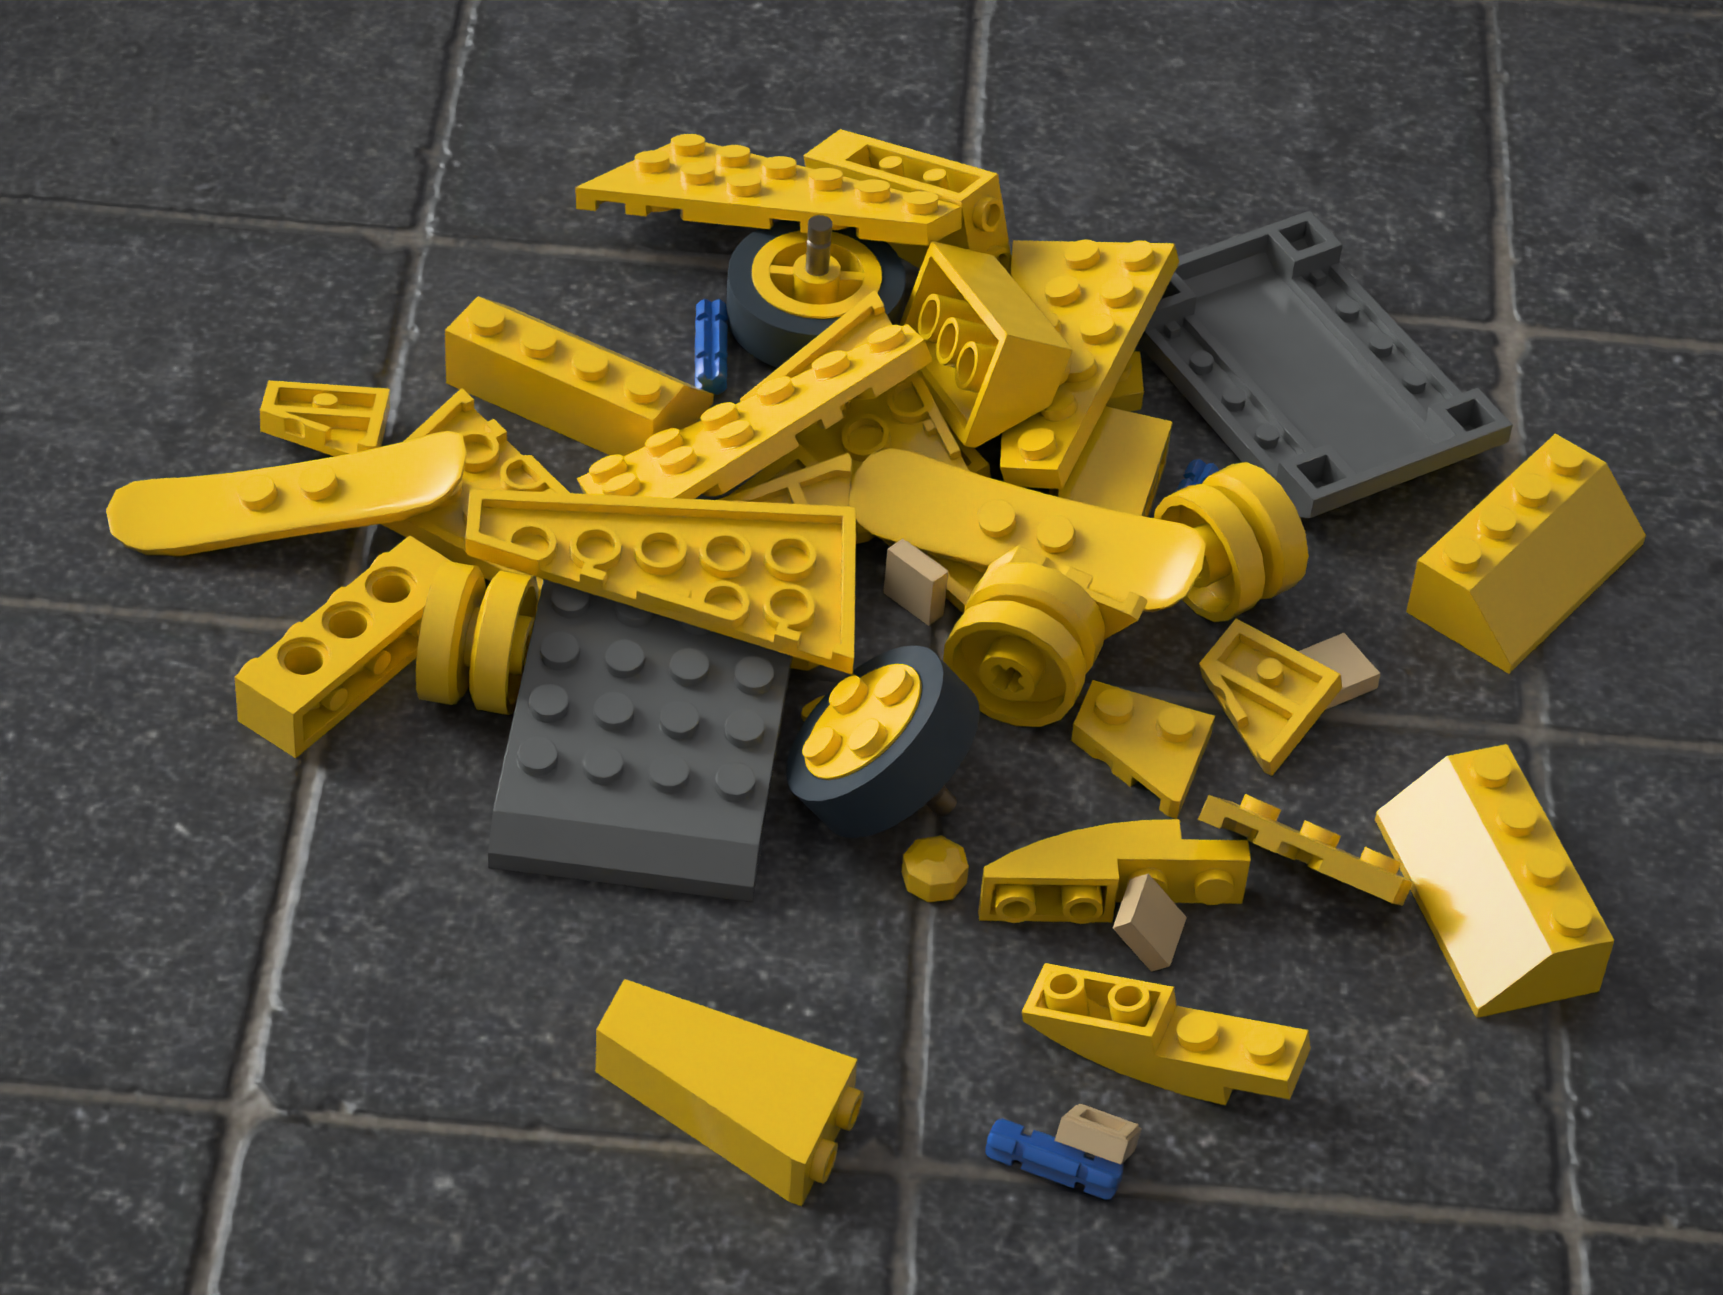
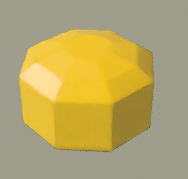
[901,836,969,902]

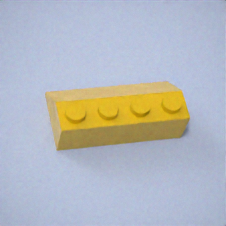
[900,240,1073,448]
[445,296,714,457]
[1406,434,1646,674]
[1375,744,1614,1018]

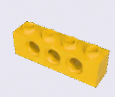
[235,535,452,759]

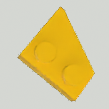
[1071,680,1215,819]

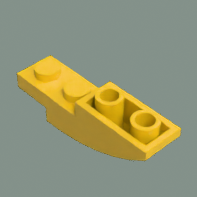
[979,819,1251,924]
[1022,963,1311,1105]

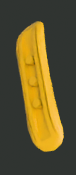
[106,431,467,556]
[848,448,1206,612]

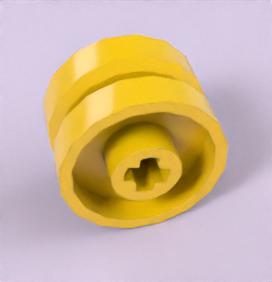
[1154,462,1309,622]
[416,561,538,715]
[943,563,1106,727]

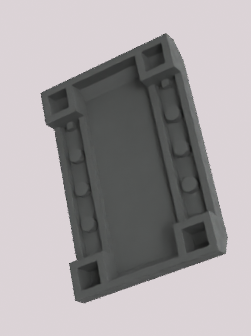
[1138,211,1513,518]
[488,579,793,902]

